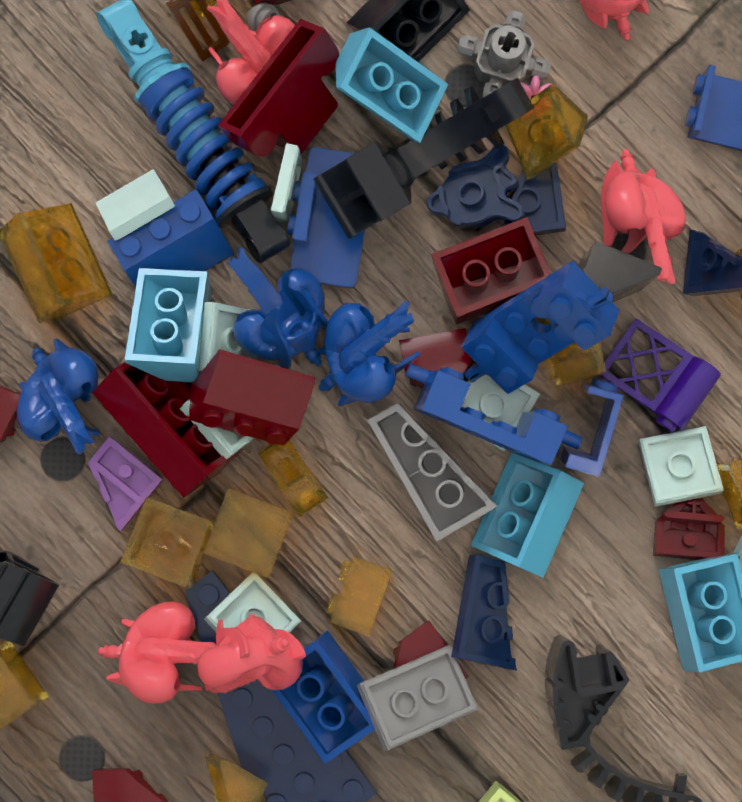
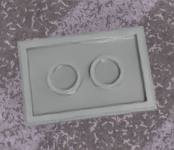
[356,645,478,752]

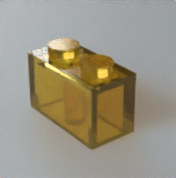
[326,556,393,636]

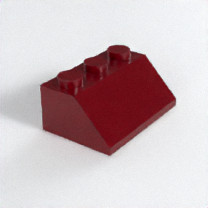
[431,217,551,325]
[189,349,315,446]

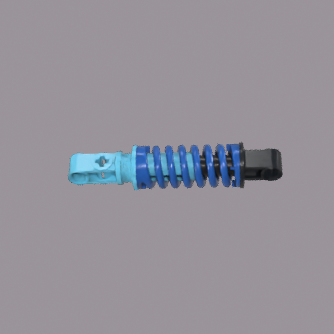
[96,0,290,264]

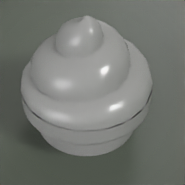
[247,2,281,31]

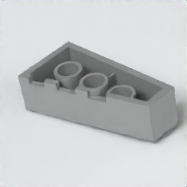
[367,403,498,542]

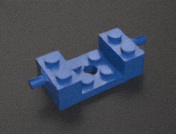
[461,261,619,394]
[405,363,583,465]

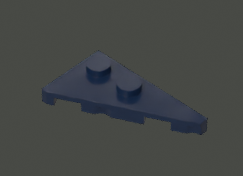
[502,115,566,235]
[683,230,742,296]

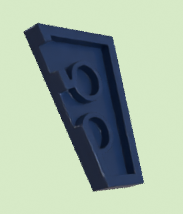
[451,555,517,671]

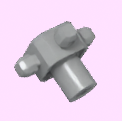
[457,10,551,98]

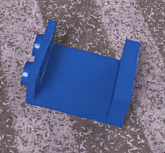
[685,65,742,151]
[560,378,624,477]

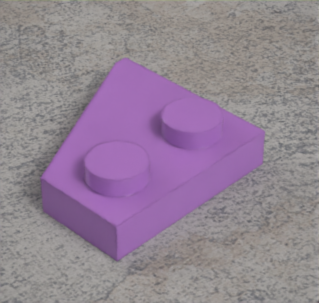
[88,436,164,531]

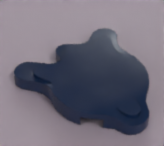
[427,145,525,229]

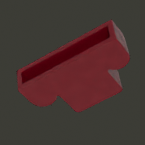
[218,19,339,157]

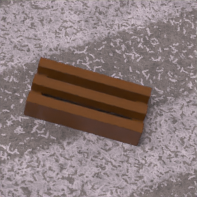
[166,0,230,62]

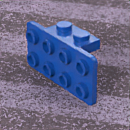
[287,147,365,288]

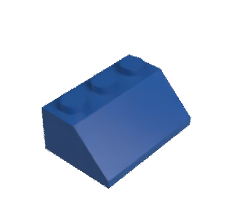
[108,189,234,287]
[272,630,375,764]

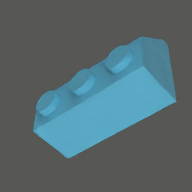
[335,27,448,143]
[125,268,212,382]
[470,452,584,578]
[658,553,742,673]

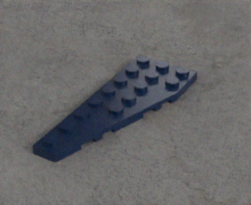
[185,570,377,802]

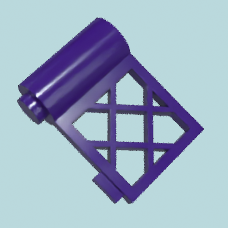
[597,318,721,433]

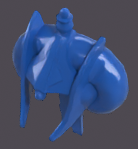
[227,247,328,369]
[318,301,420,406]
[16,338,100,455]

